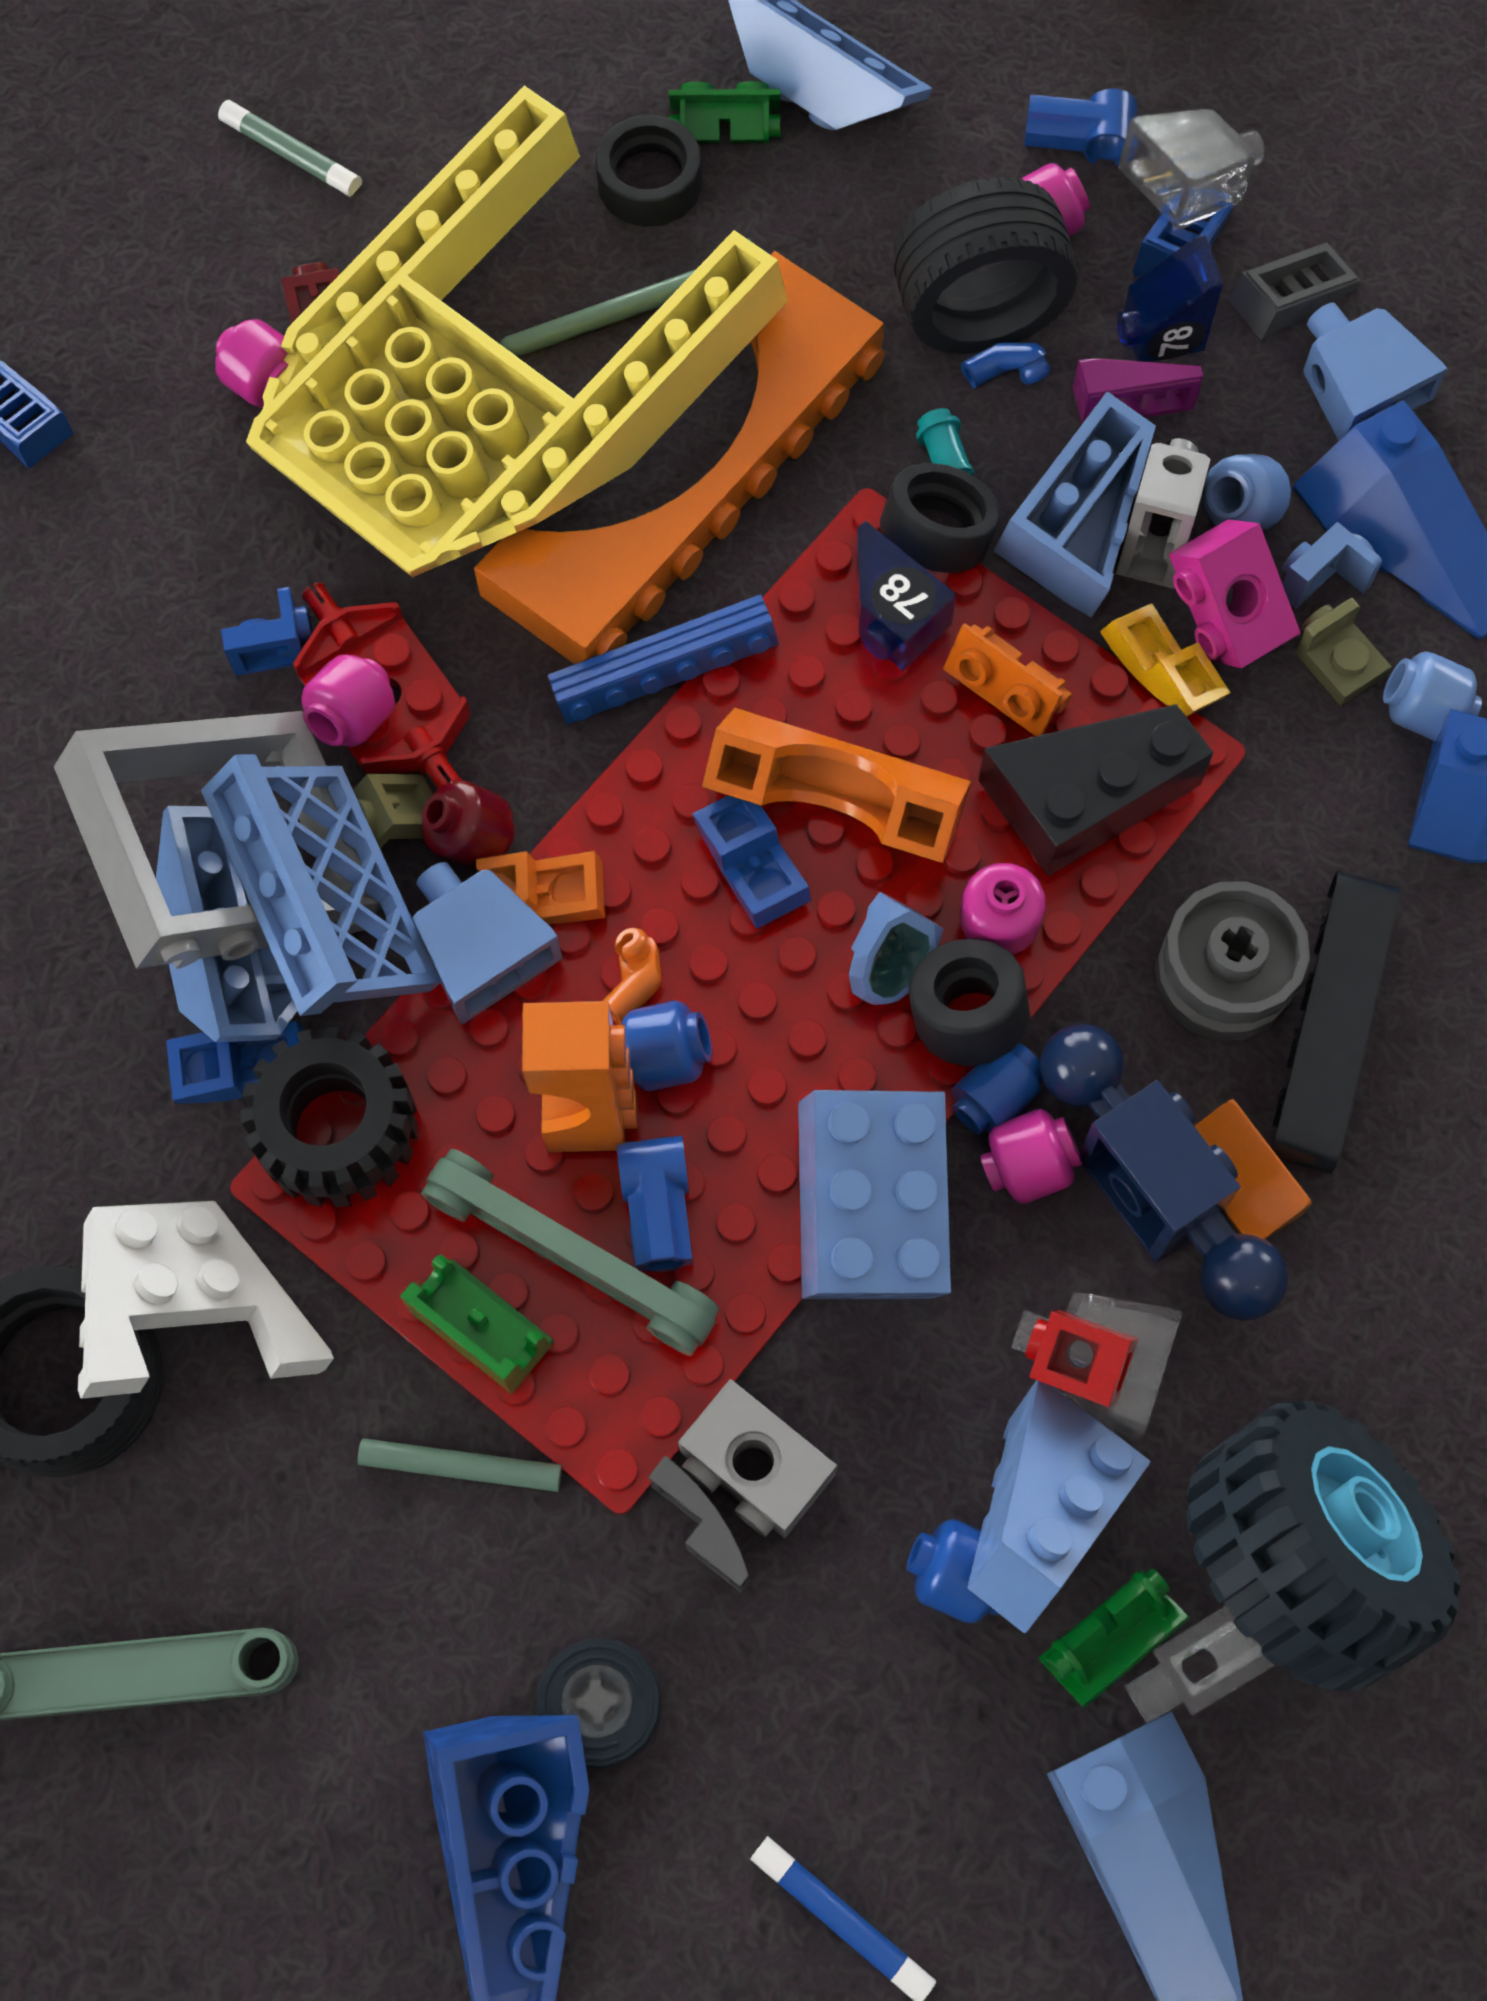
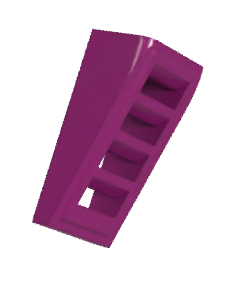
[1073,359,1204,424]

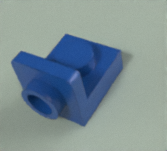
[221,587,313,676]

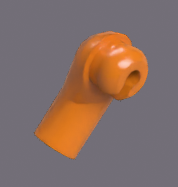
[602,928,662,1025]

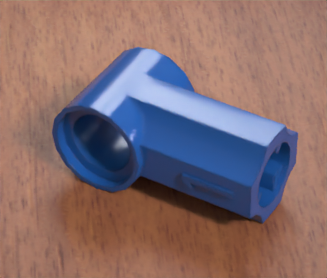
[1024,89,1138,166]
[617,1135,693,1273]

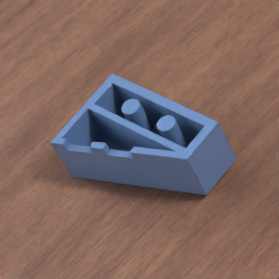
[993,392,1156,617]

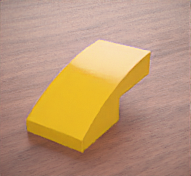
[1100,603,1230,717]

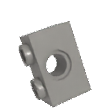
[678,1378,837,1539]

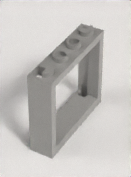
[54,711,382,969]

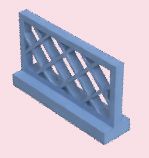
[201,754,441,1016]

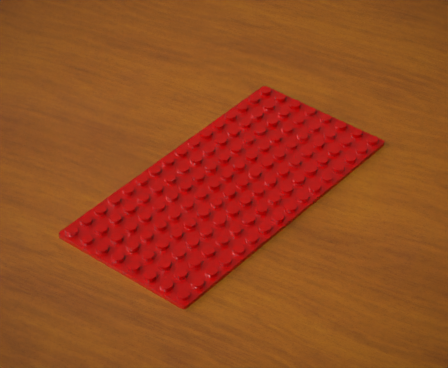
[230,488,1245,1514]

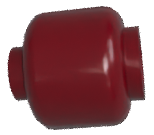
[422,780,515,869]

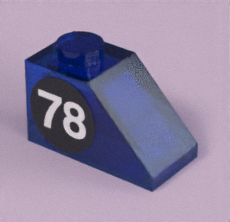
[1117,235,1223,362]
[855,521,956,671]

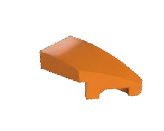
[476,851,605,924]

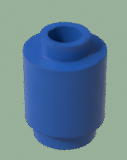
[951,1043,1043,1135]

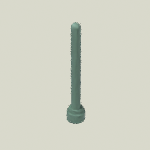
[500,238,752,357]

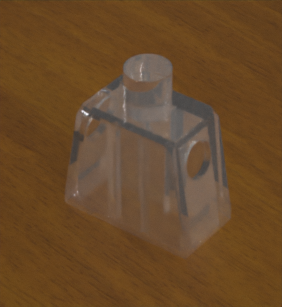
[1118,109,1265,230]
[1011,1293,1182,1443]
[1124,1605,1275,1724]

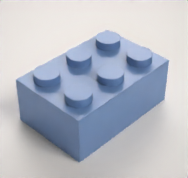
[798,1090,951,1299]

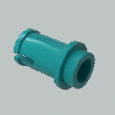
[916,408,974,476]

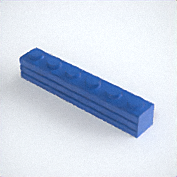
[548,594,779,725]

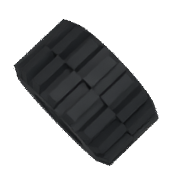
[240,1027,419,1208]

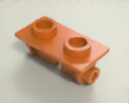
[943,623,1073,736]

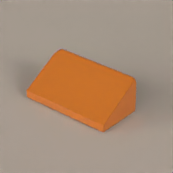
[1194,1099,1311,1240]

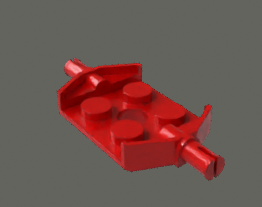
[293,582,471,789]

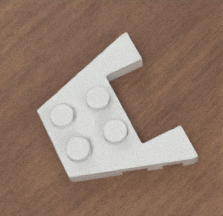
[78,1201,334,1399]

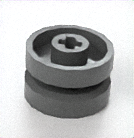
[1155,881,1310,1041]

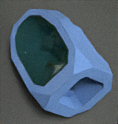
[849,892,944,1005]

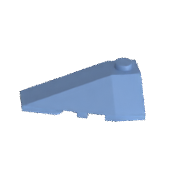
[1046,1711,1243,2001]

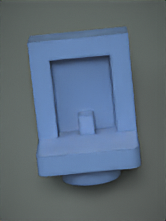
[1282,522,1382,609]

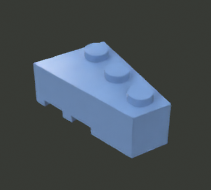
[967,1380,1151,1634]

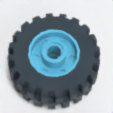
[1186,1401,1461,1692]

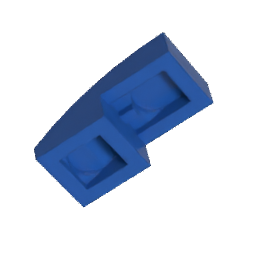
[692,795,812,929]
[166,1020,304,1104]

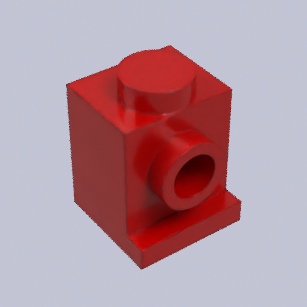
[1025,1310,1140,1407]

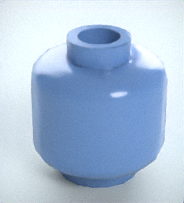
[1201,454,1291,530]
[1383,651,1482,741]

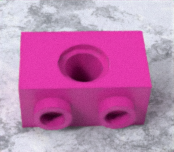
[1169,519,1301,668]

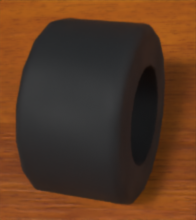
[909,938,1030,1066]

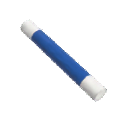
[750,1836,937,2001]

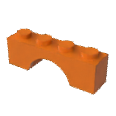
[702,707,972,863]
[522,1001,637,1152]

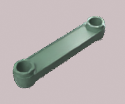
[421,1149,720,1356]
[0,1628,299,1721]

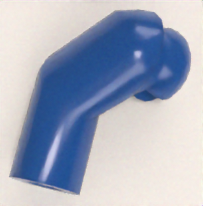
[960,342,1051,388]

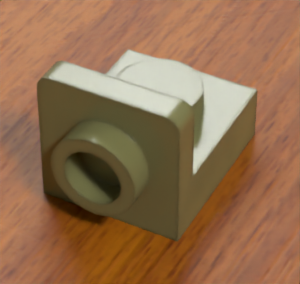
[1295,598,1392,706]
[353,774,433,849]

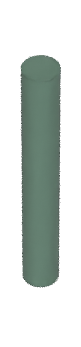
[358,1438,562,1492]

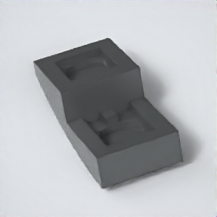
[648,1455,749,1593]

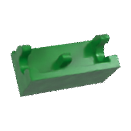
[400,1255,554,1394]

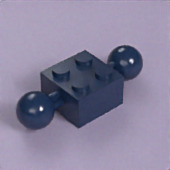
[1040,1024,1288,1321]

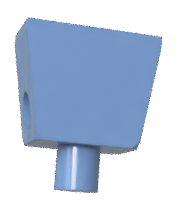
[1303,302,1448,440]
[413,862,563,1025]

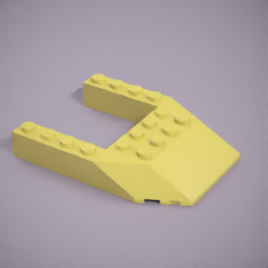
[246,86,788,577]

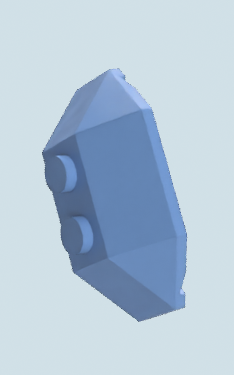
[728,0,933,130]
[156,806,297,1042]

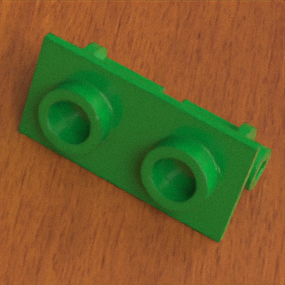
[668,81,780,143]
[1038,1568,1189,1709]

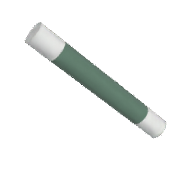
[218,100,362,197]

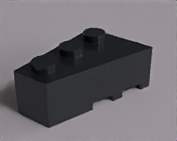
[978,704,1214,876]

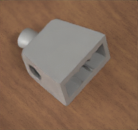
[1116,438,1211,589]

